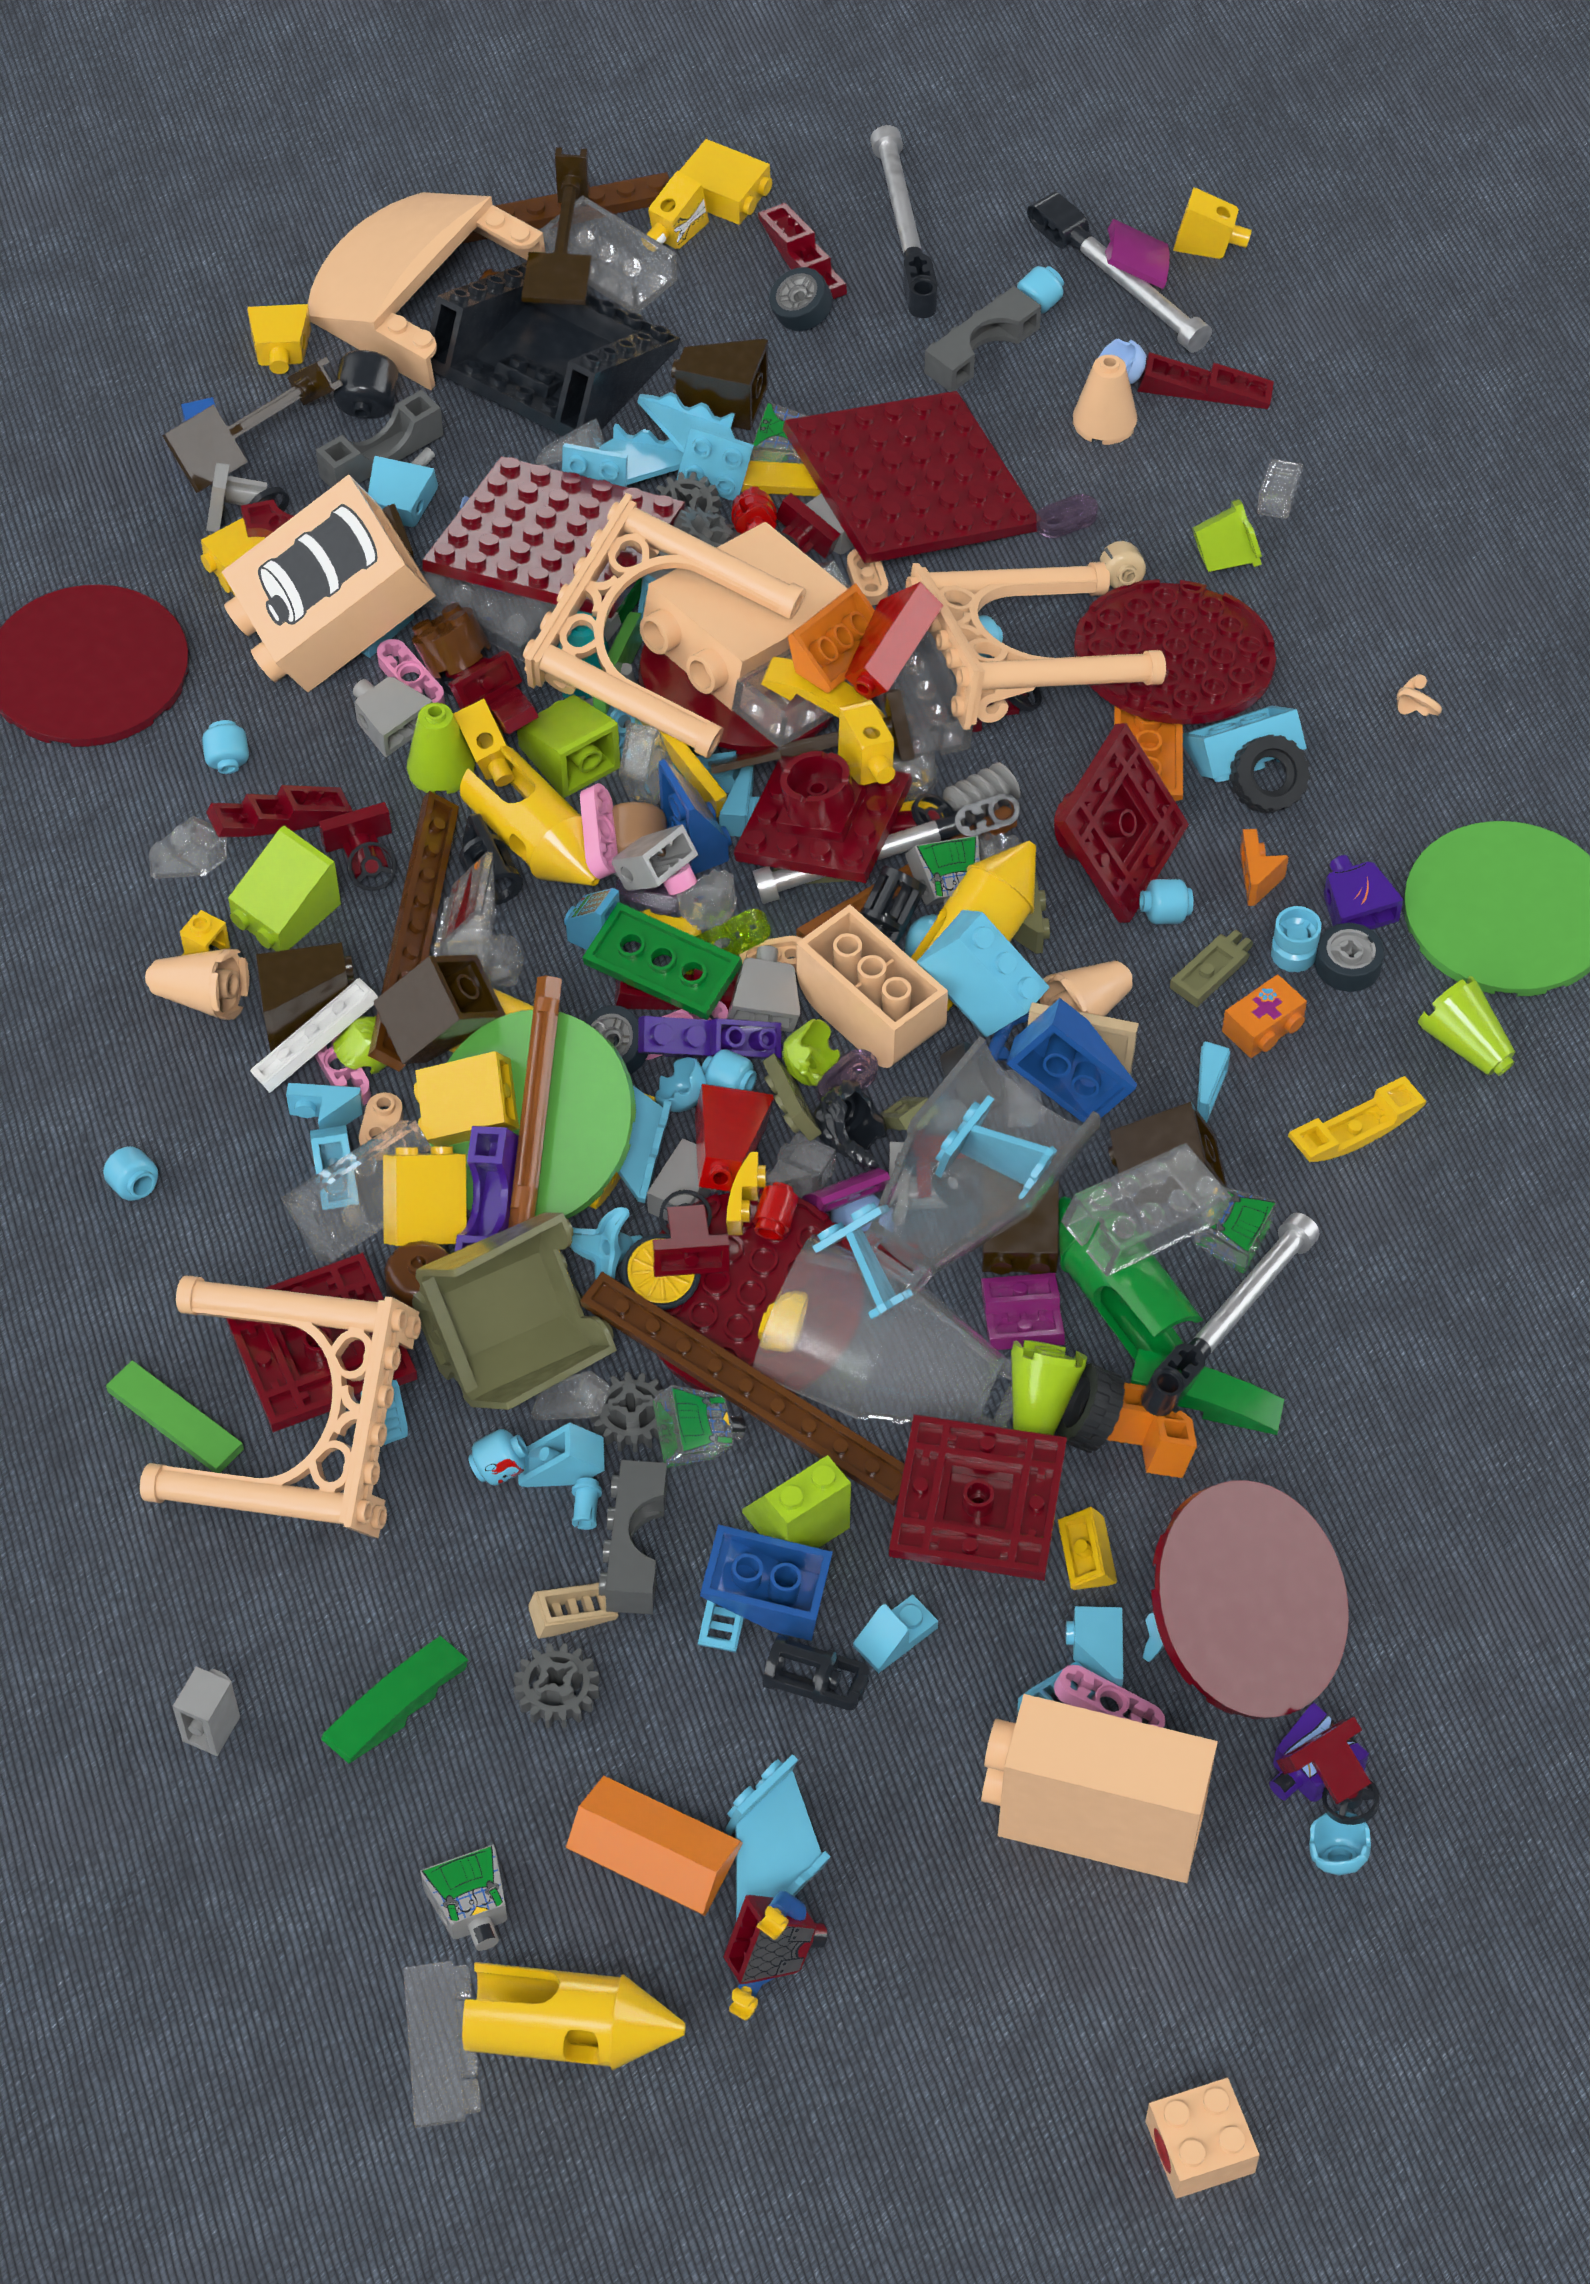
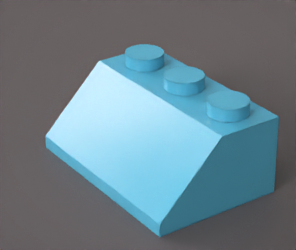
[1183,705,1307,782]
[917,910,1050,1037]

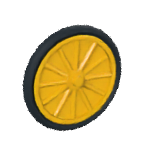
[621,1234,700,1310]

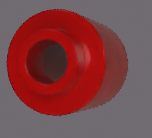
[753,1182,799,1241]

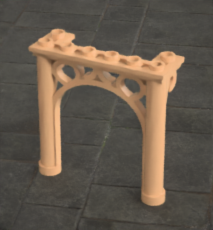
[523,493,806,759]
[906,562,1166,730]
[140,1275,421,1538]

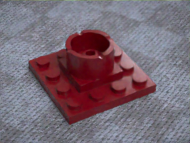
[1054,723,1189,923]
[733,751,913,883]
[225,1252,417,1432]
[889,1414,1067,1581]

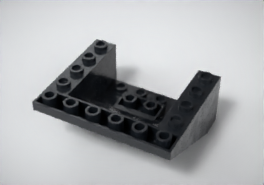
[429,262,680,444]

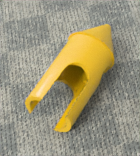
[460,746,600,886]
[911,841,1036,1011]
[462,1962,686,2070]

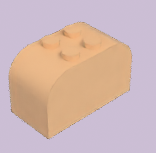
[797,904,948,1068]

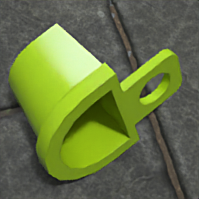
[1192,499,1262,572]

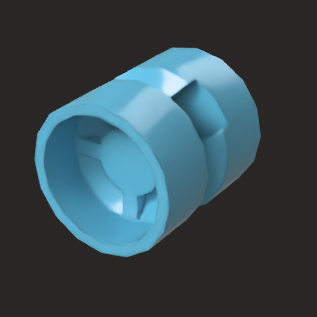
[1271,906,1322,972]

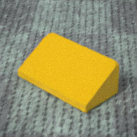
[1058,1507,1117,1590]

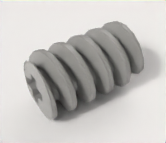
[942,762,1020,825]

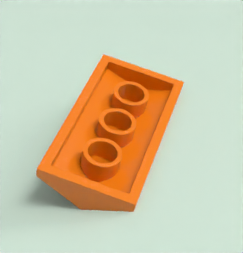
[787,583,875,693]
[1114,706,1183,801]
[566,1776,743,1916]

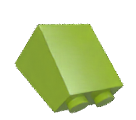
[517,694,621,798]
[228,826,341,951]
[742,1455,851,1548]

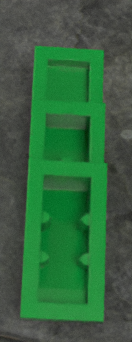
[1131,1348,1285,1435]
[321,1636,468,1764]

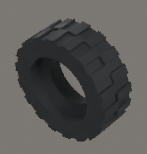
[1229,734,1310,813]
[1056,1363,1125,1453]

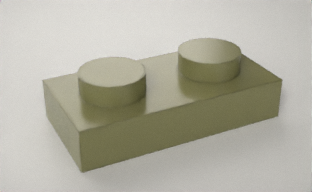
[880,1096,935,1132]

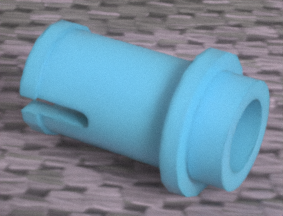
[572,1477,602,1530]

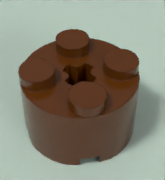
[412,602,491,678]

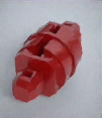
[731,486,777,534]

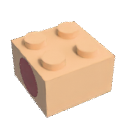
[1145,2078,1260,2199]

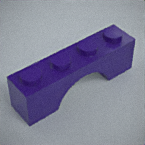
[455,1126,519,1252]

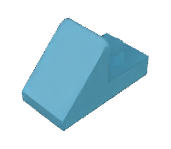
[286,1083,363,1129]
[853,1594,938,1674]

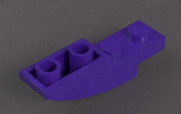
[638,1016,781,1059]

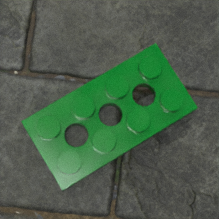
[582,902,742,1020]

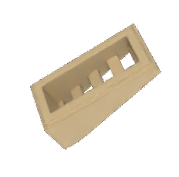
[528,1583,619,1639]

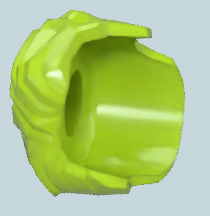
[333,1016,387,1074]
[782,1019,841,1086]

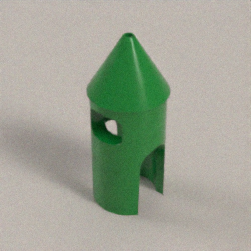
[1058,1196,1203,1361]

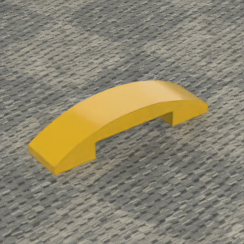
[761,657,886,718]
[1288,1076,1426,1162]

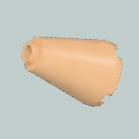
[1073,355,1137,445]
[145,948,249,1020]
[1039,961,1132,1016]

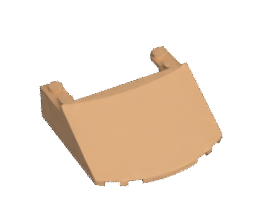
[308,192,546,390]

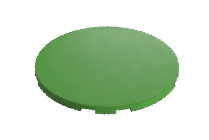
[1404,821,1590,997]
[429,1010,636,1219]

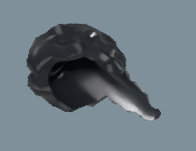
[814,1080,887,1169]

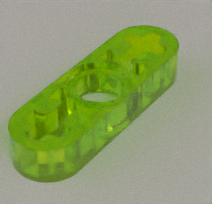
[685,909,771,975]

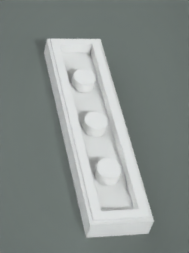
[250,978,378,1093]

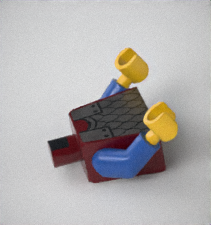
[723,1891,827,2021]

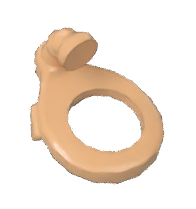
[1396,674,1442,716]

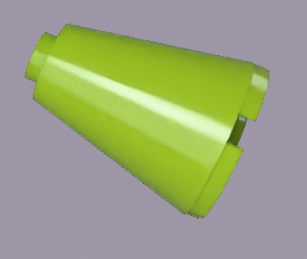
[407,703,475,794]
[1417,976,1516,1076]
[1011,1340,1087,1435]

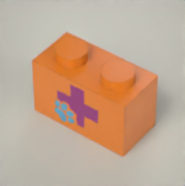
[1222,974,1307,1058]

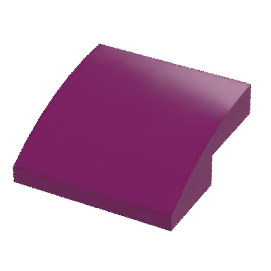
[1105,219,1170,289]
[801,1168,890,1213]
[981,1273,1065,1350]

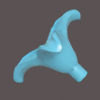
[570,1207,643,1279]

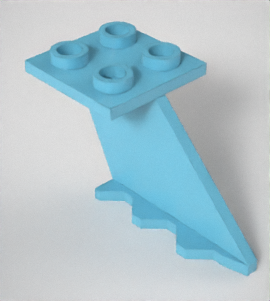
[637,392,754,501]
[562,424,683,487]
[618,1086,672,1203]
[935,1095,1058,1202]
[812,1202,914,1319]
[724,1754,831,1921]

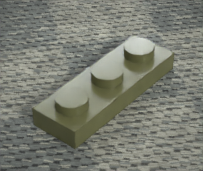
[762,1053,822,1141]

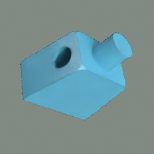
[368,456,438,527]

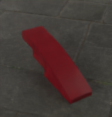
[758,203,847,299]
[487,687,539,734]
[206,785,353,837]

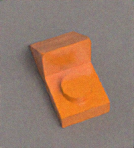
[1240,829,1288,906]

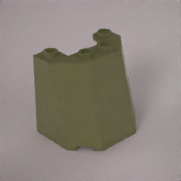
[412,1213,617,1410]

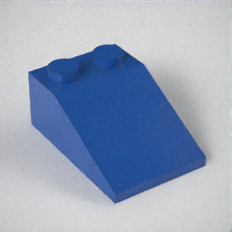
[658,759,732,874]
[1007,998,1137,1128]
[700,1524,833,1641]

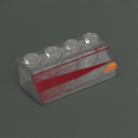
[434,852,496,973]

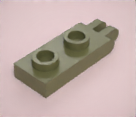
[1170,930,1253,1007]

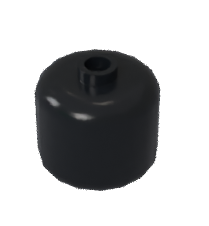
[333,350,398,419]

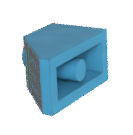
[564,888,620,950]

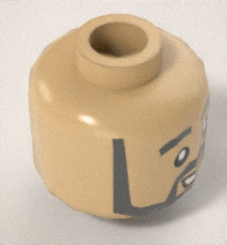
[1099,541,1146,589]

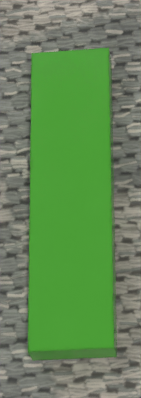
[593,612,642,714]
[106,1360,244,1473]

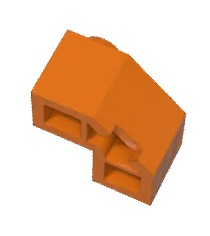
[1107,1382,1197,1478]

